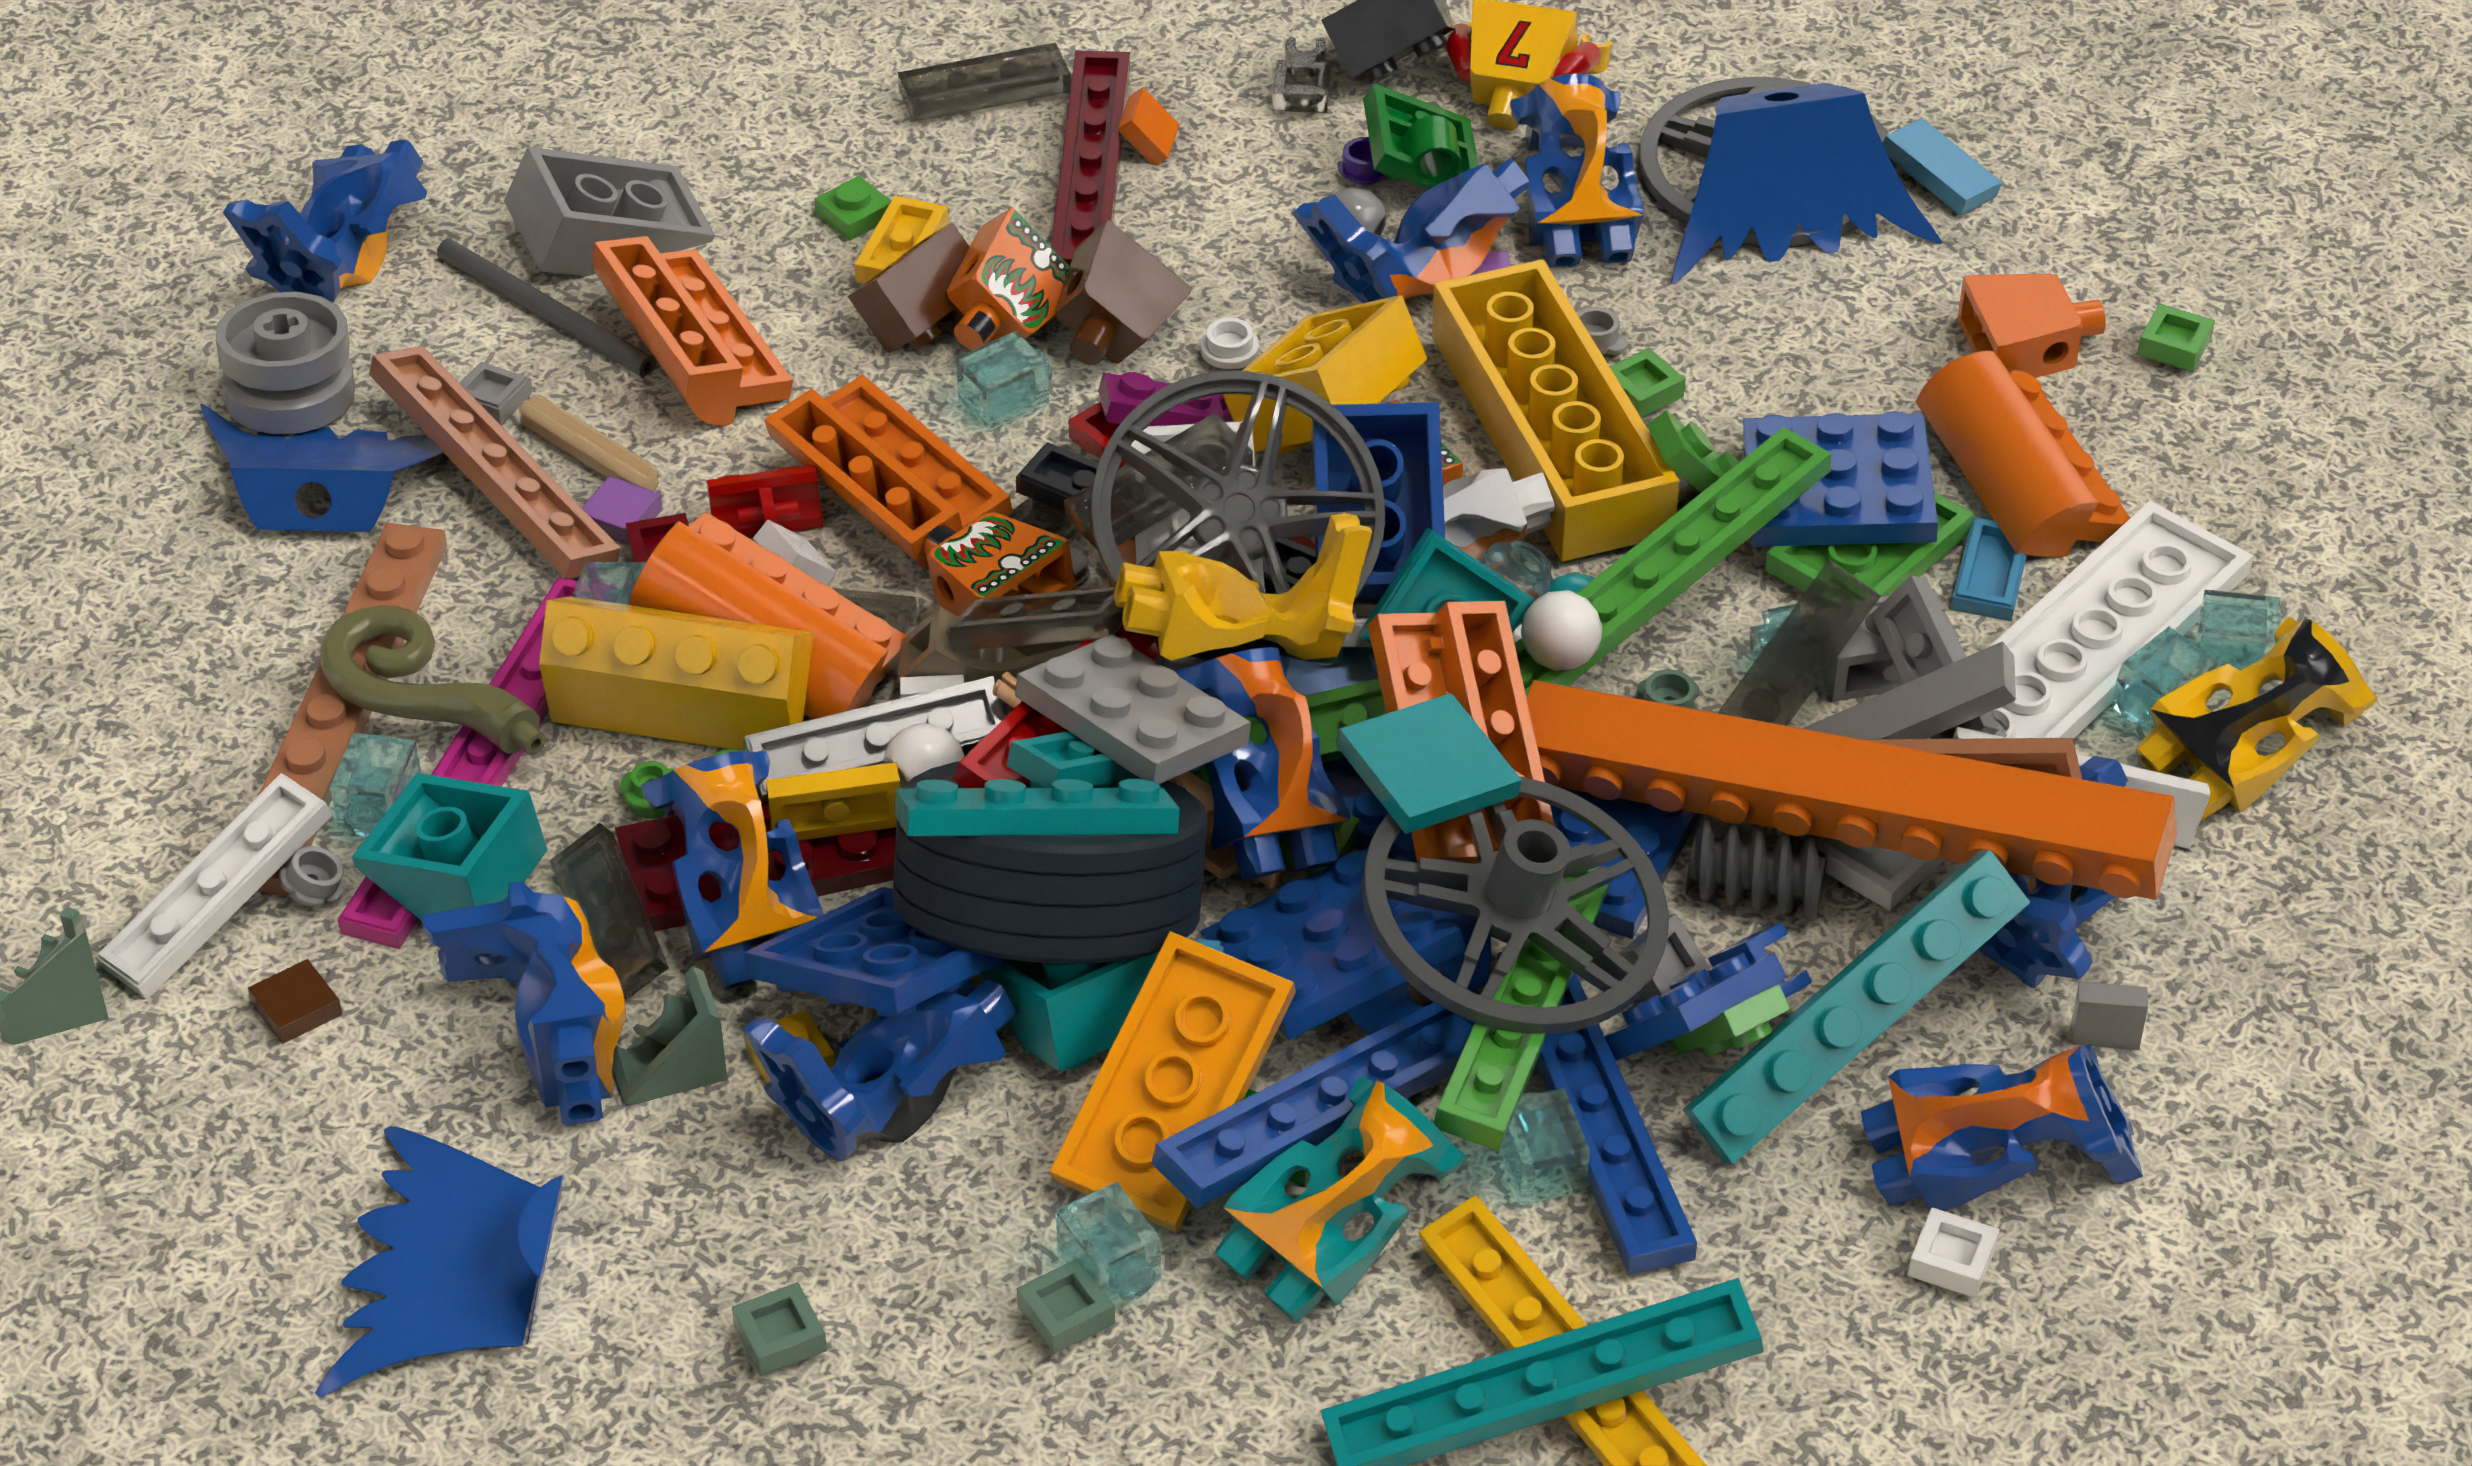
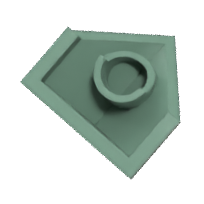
[0,907,109,1045]
[612,966,728,1105]

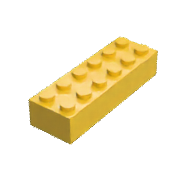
[1432,259,1680,562]

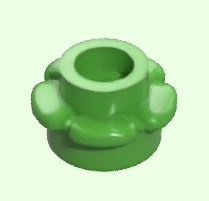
[620,761,675,818]

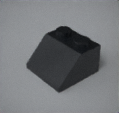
[1321,0,1456,84]

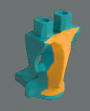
[1214,1075,1467,1322]

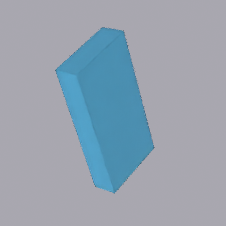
[1883,118,2002,215]
[1950,517,2027,621]

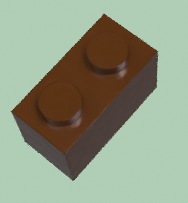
[847,222,969,353]

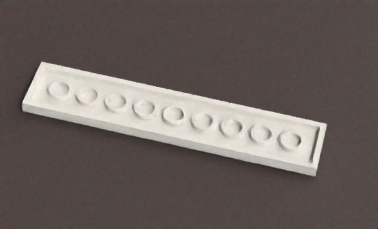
[1789,501,2254,911]

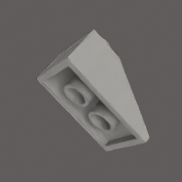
[504,147,715,276]

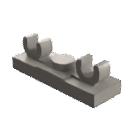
[1871,575,2007,739]

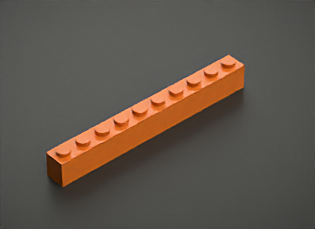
[1526,680,2177,900]

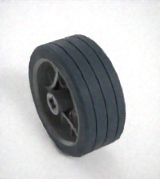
[892,761,1208,964]

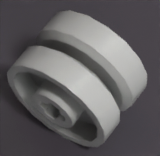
[216,292,355,435]

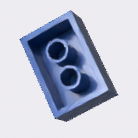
[1311,402,1445,601]

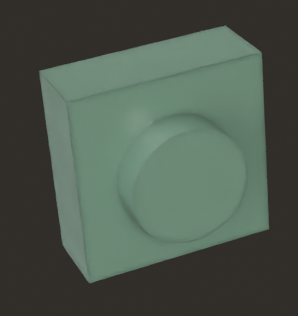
[1016,1258,1115,1354]
[732,1282,827,1376]

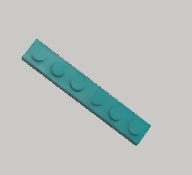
[1682,849,2031,1164]
[1320,1278,1764,1466]

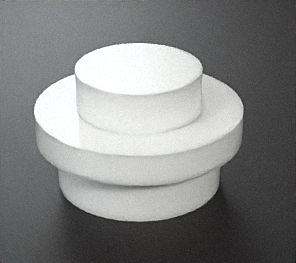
[1201,318,1259,369]

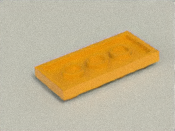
[1049,931,1296,1234]

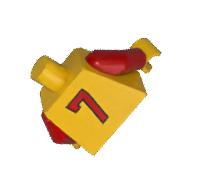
[1445,0,1613,130]

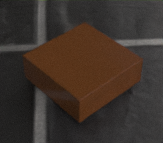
[248,959,342,1044]

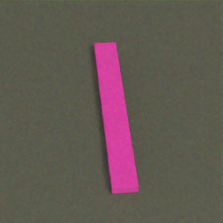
[337,577,616,949]

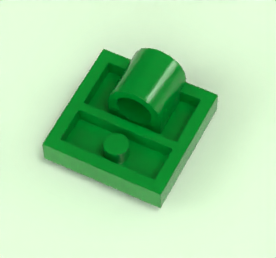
[1363,83,1479,189]

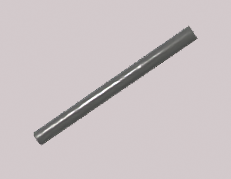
[437,238,656,377]

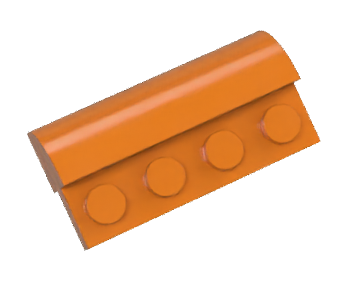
[592,236,793,426]
[1915,351,2130,558]
[764,374,1013,571]
[628,512,907,720]
[1367,601,1555,864]

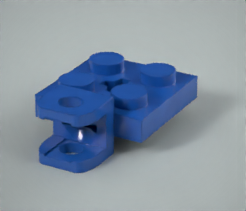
[1605,922,1812,1061]

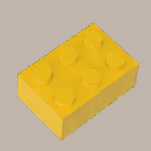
[1222,295,1427,455]

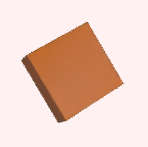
[1117,87,1180,165]

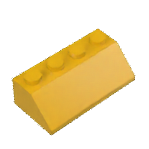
[539,596,814,751]

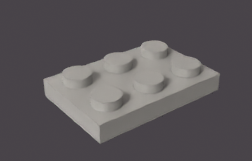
[1015,634,1251,784]

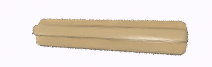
[519,395,659,490]

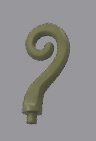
[320,605,546,755]

